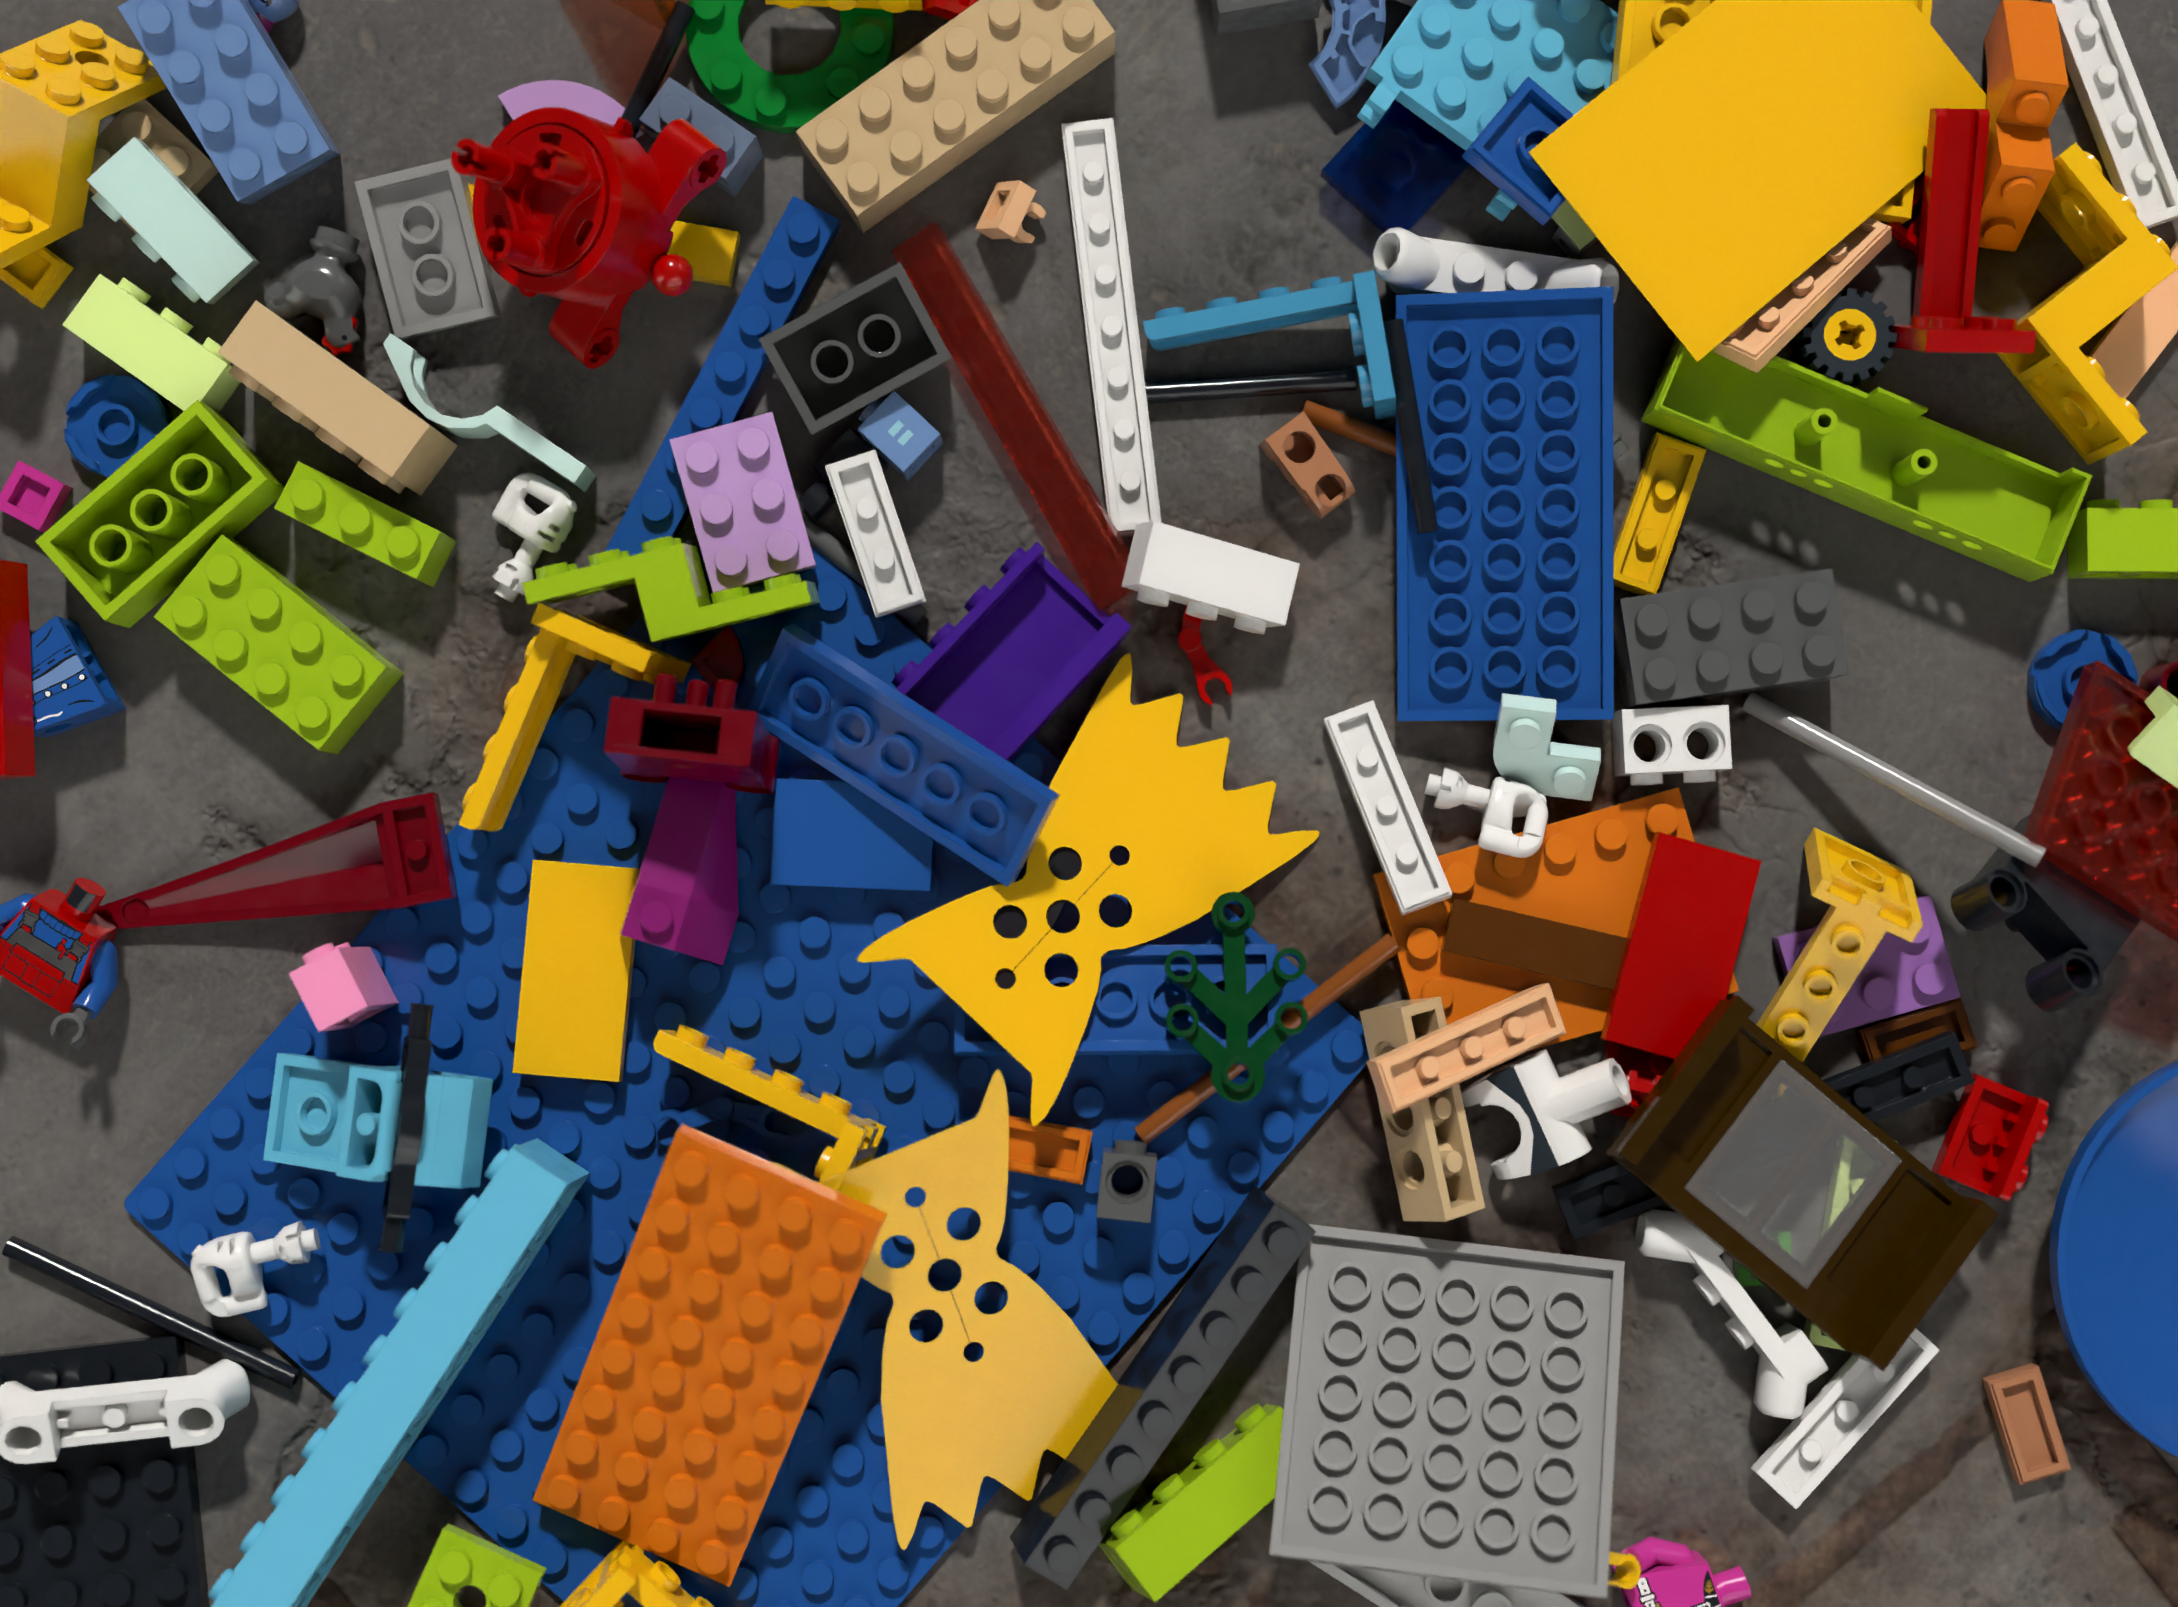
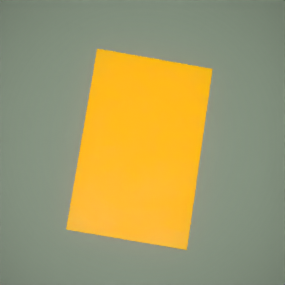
[1528,0,1987,362]

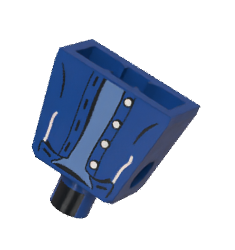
[30,616,126,738]

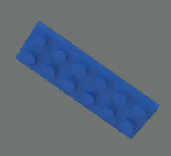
[747,623,1060,887]
[954,944,1280,1056]

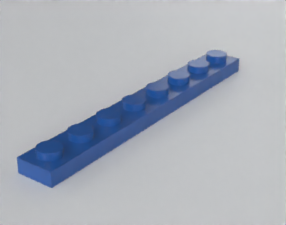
[605,196,841,585]

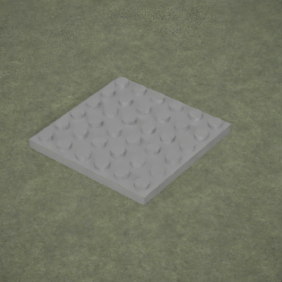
[1269,1224,1625,1599]

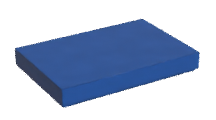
[770,778,934,892]

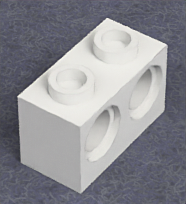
[1611,705,1732,786]

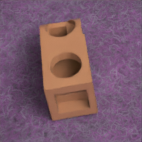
[1259,411,1355,519]

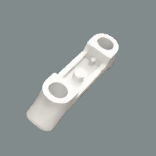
[1372,227,1619,304]
[1635,1209,1828,1419]
[0,1359,251,1464]

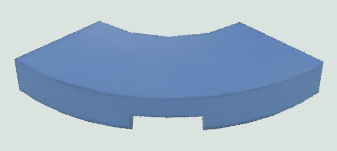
[1309,0,1386,110]

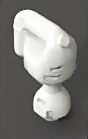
[492,473,577,603]
[1424,767,1548,858]
[191,1221,320,1317]

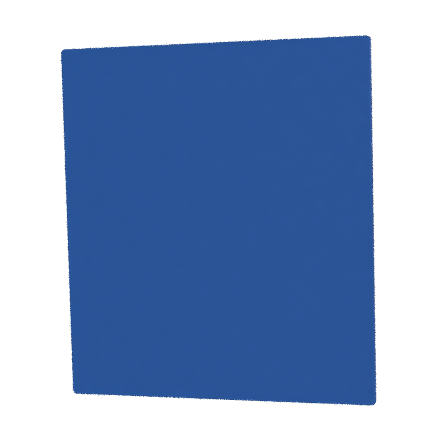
[124,546,1369,1607]

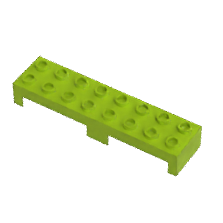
[1641,337,2092,582]

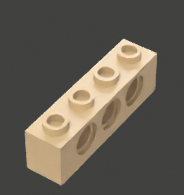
[1359,997,1485,1222]

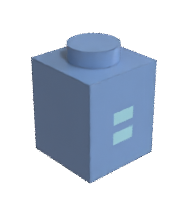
[858,391,943,481]

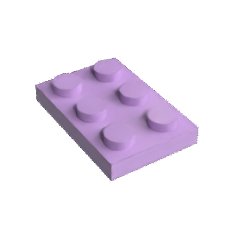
[670,412,817,593]

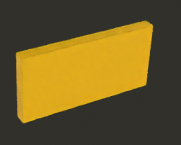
[512,860,639,1082]

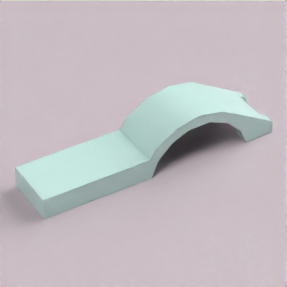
[383,333,597,492]

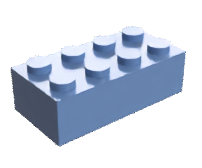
[118,0,340,205]

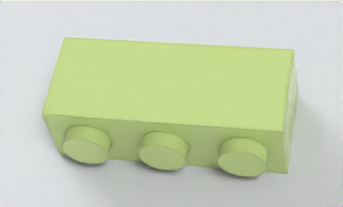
[62,274,241,412]

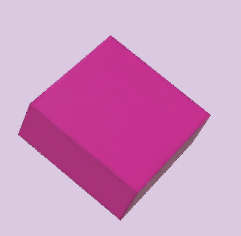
[0,460,73,533]

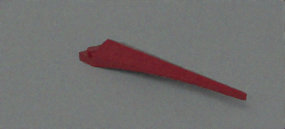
[95,792,457,929]

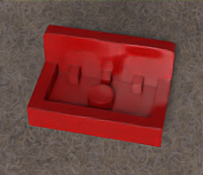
[1931,1073,2049,1202]

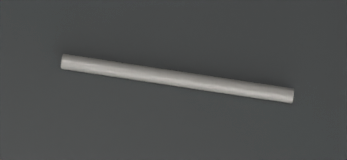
[1742,692,2047,868]

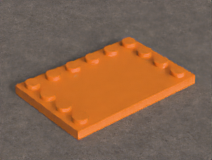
[1372,787,1739,1052]

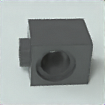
[1096,1139,1157,1223]

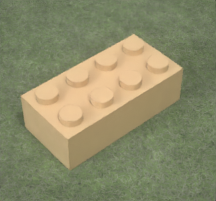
[217,300,458,496]

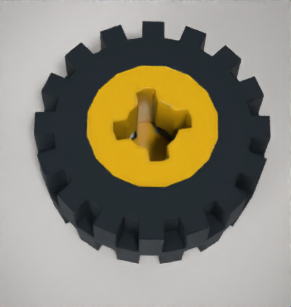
[1791,288,1897,387]

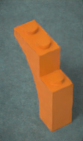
[1978,0,2069,252]

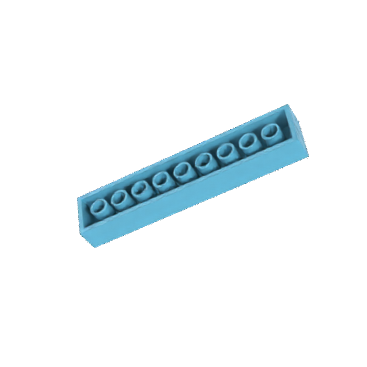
[208,1138,590,1607]

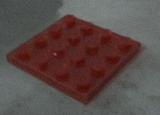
[2023,660,2178,943]

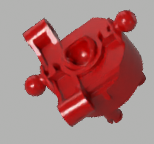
[451,107,727,369]

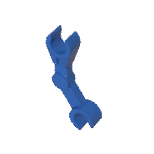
[652,1095,790,1146]

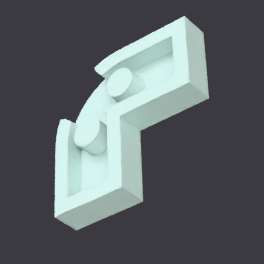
[1493,693,1601,801]

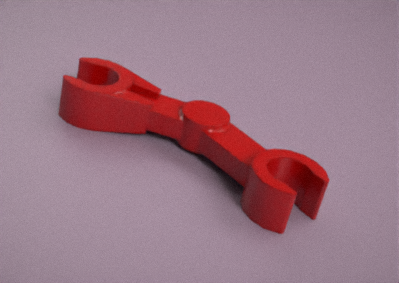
[1178,605,1233,707]

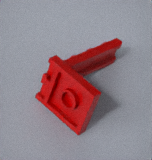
[1890,108,2036,353]

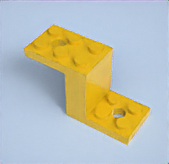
[0,20,166,270]
[1996,142,2178,465]

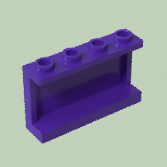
[891,542,1132,762]

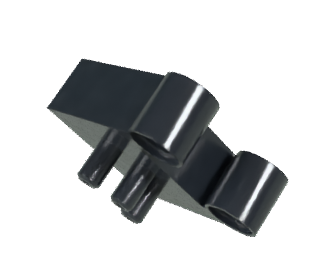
[1951,800,2153,1012]

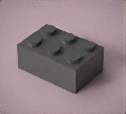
[758,262,952,435]

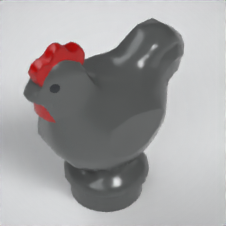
[264,226,362,356]

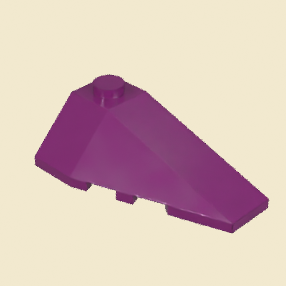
[619,777,738,965]

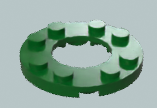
[686,0,895,134]

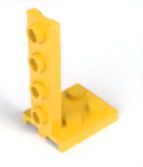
[458,603,691,832]
[1756,827,1923,1099]
[653,1025,887,1192]
[559,1540,714,1607]

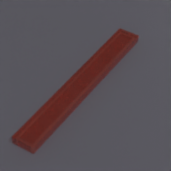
[891,222,1135,611]

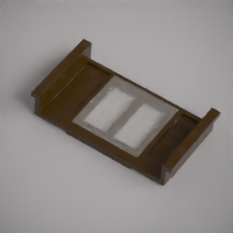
[1606,995,1999,1372]

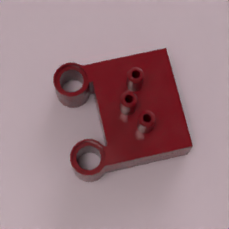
[604,673,780,794]

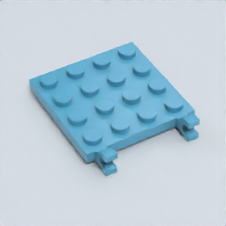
[1356,0,1618,222]

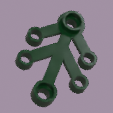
[1164,892,1308,1103]

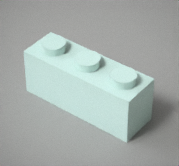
[87,137,260,304]

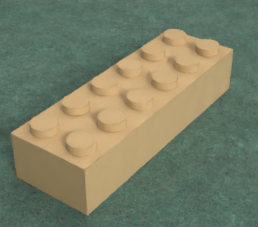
[796,0,1115,233]

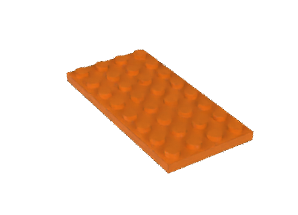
[532,1124,888,1587]

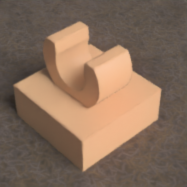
[975,180,1046,243]

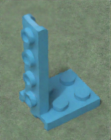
[1143,270,1396,421]

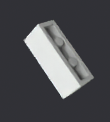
[1121,521,1300,634]

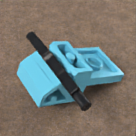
[263,1003,493,1253]

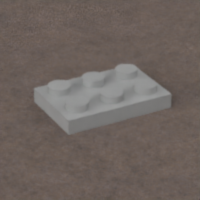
[354,158,501,340]

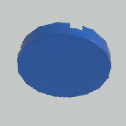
[64,374,173,477]
[2027,629,2138,735]

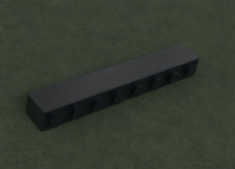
[1010,1185,1316,1590]

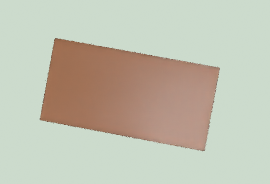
[1981,1363,2071,1485]

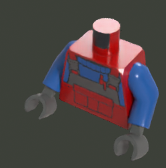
[0,877,119,1049]

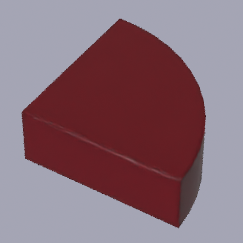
[689,626,744,690]

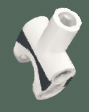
[1461,1049,1632,1180]

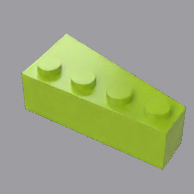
[1098,1403,1283,1602]

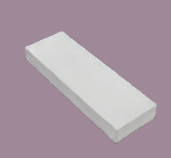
[825,450,926,618]

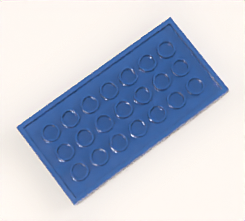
[1396,286,1614,721]

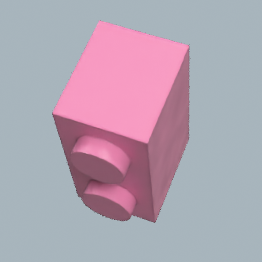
[289,942,399,1032]

